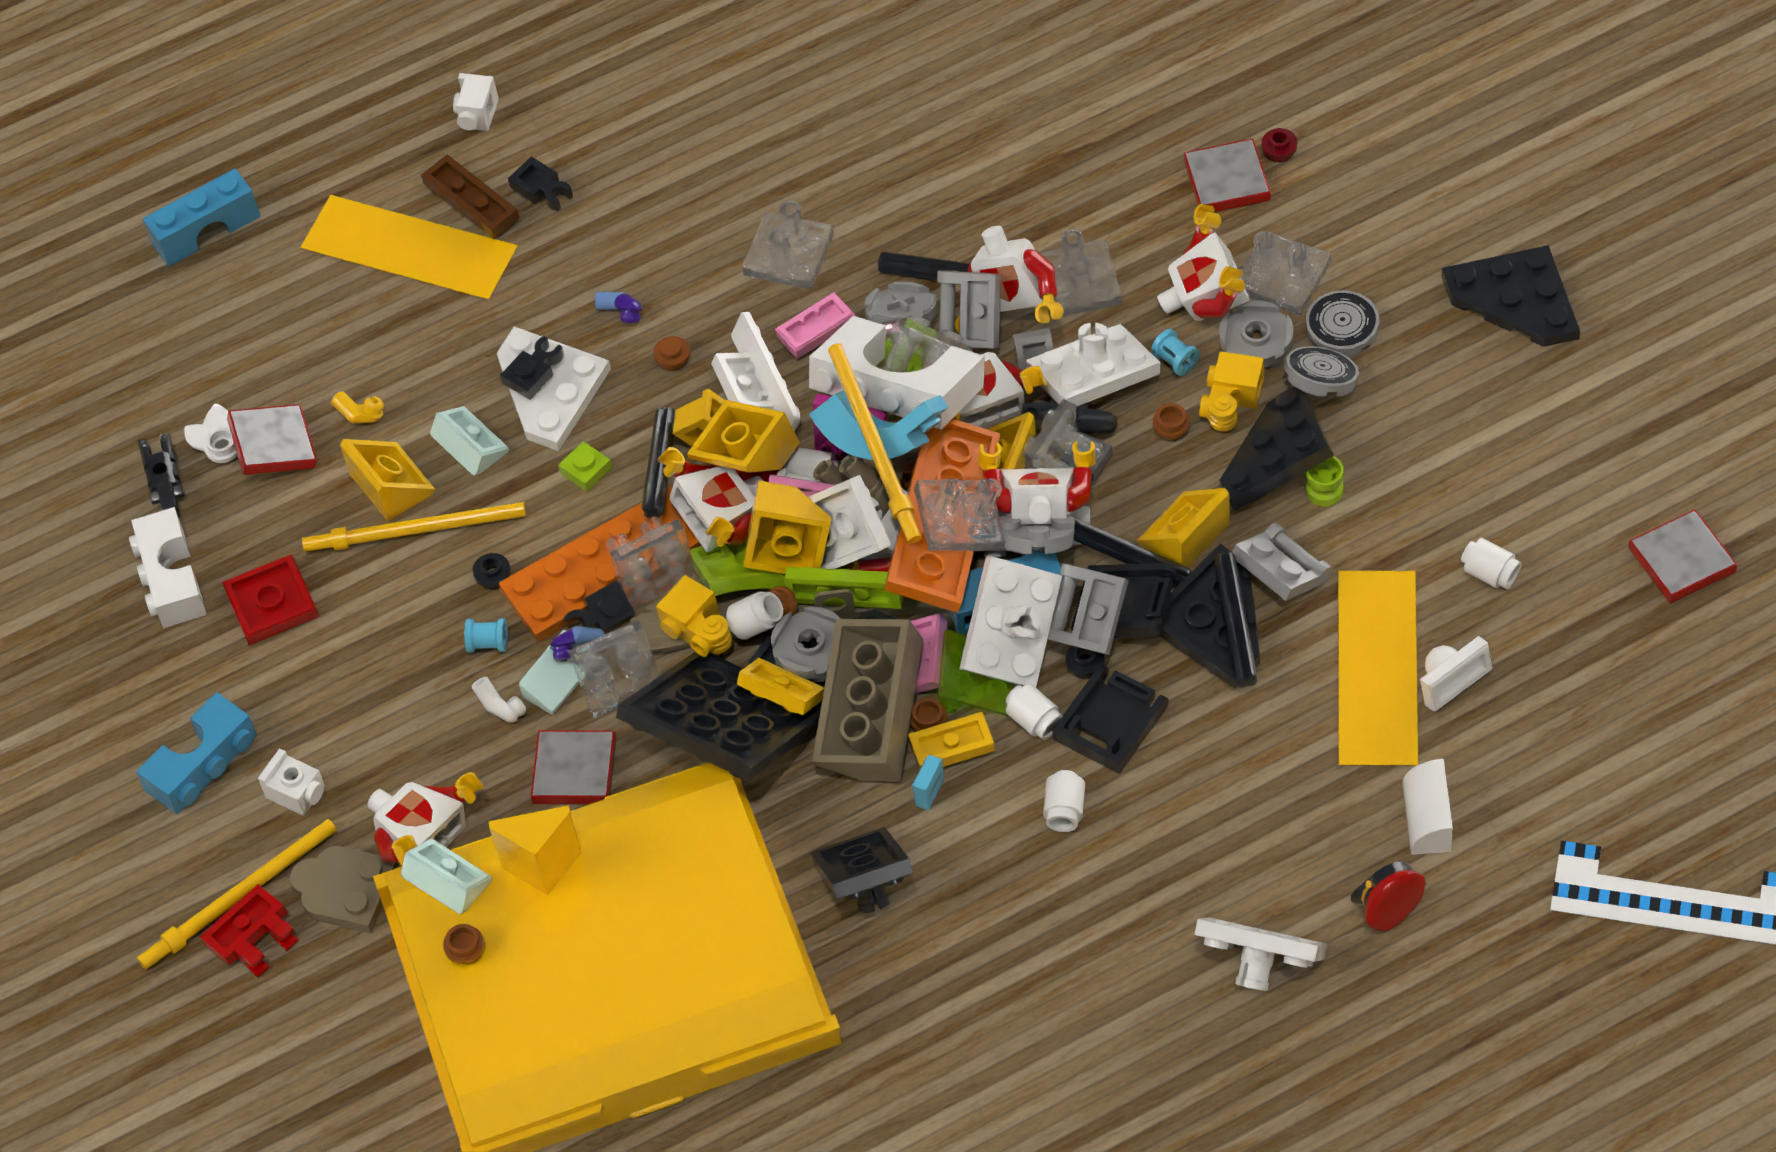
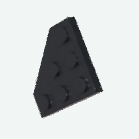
[1441,245,1580,347]
[1220,387,1334,511]
[1159,544,1260,688]

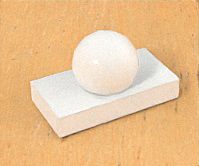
[1420,636,1492,712]

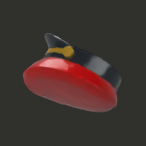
[1351,862,1426,931]

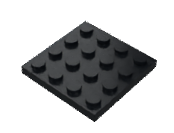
[616,652,821,781]

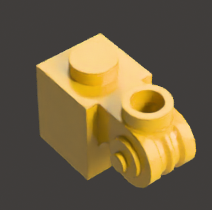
[1199,351,1264,431]
[656,575,733,657]

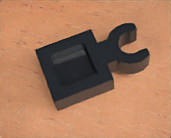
[508,156,573,211]
[500,336,564,400]
[562,580,635,631]

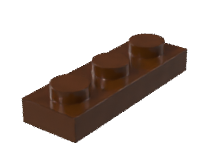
[421,154,520,239]

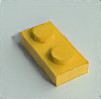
[737,658,824,715]
[908,712,995,770]

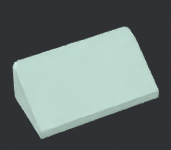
[430,406,509,476]
[519,630,599,715]
[401,838,492,914]

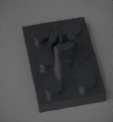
[810,827,913,913]

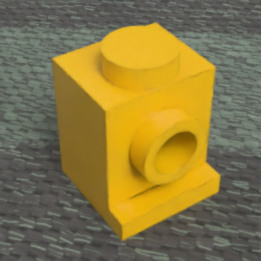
[672,389,725,446]

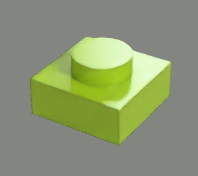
[558,441,612,492]

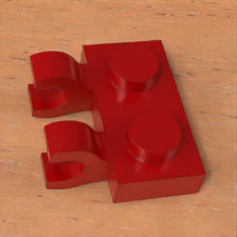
[200,884,299,978]

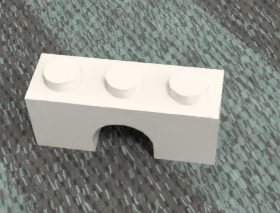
[129,507,207,628]

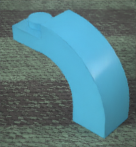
[809,390,949,460]

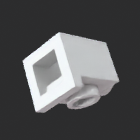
[453,73,499,131]
[258,748,325,816]

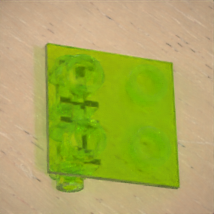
[938,629,1014,717]

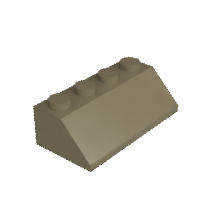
[812,619,923,782]

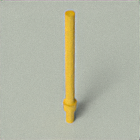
[828,343,922,544]
[302,502,526,552]
[136,819,337,970]

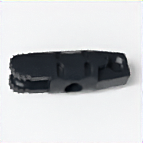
[1021,400,1118,436]
[138,432,184,518]

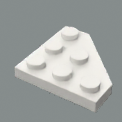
[497,327,611,451]

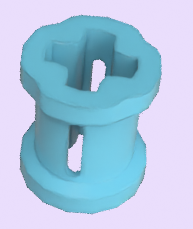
[1151,328,1200,376]
[464,618,508,653]

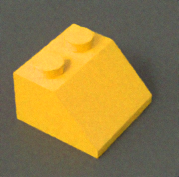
[687,400,800,472]
[743,480,831,574]

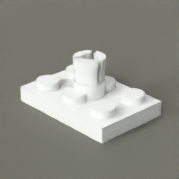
[1026,323,1160,411]
[808,475,891,569]
[959,556,1062,687]
[1194,917,1327,991]

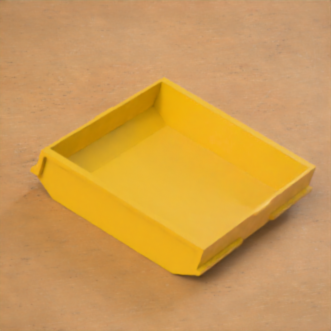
[373,763,842,1152]

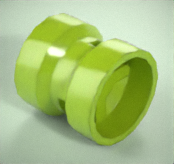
[1306,456,1344,507]

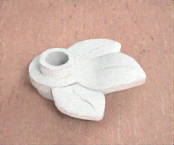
[184,404,237,463]

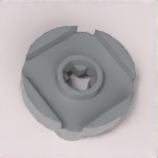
[1219,300,1293,368]
[998,515,1075,554]
[771,606,840,682]

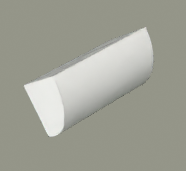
[1403,759,1453,855]

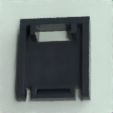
[1071,563,1176,638]
[1052,664,1169,774]

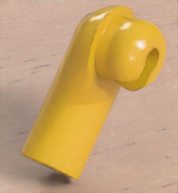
[331,391,384,424]

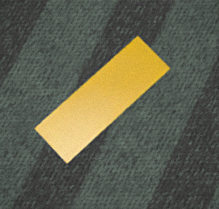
[300,195,518,300]
[1338,571,1418,766]

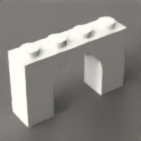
[809,316,985,429]

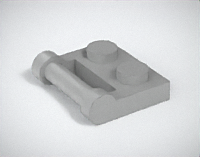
[935,270,1001,349]
[1232,523,1333,601]
[1047,563,1129,655]

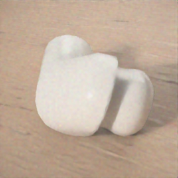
[472,677,526,723]

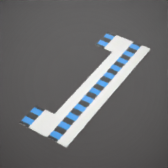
[1550,840,1776,945]

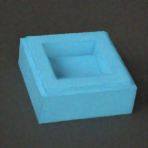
[912,755,945,810]

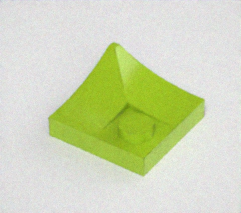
[687,540,785,596]

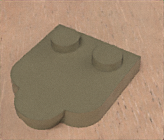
[290,846,399,934]

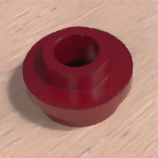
[1262,128,1298,162]

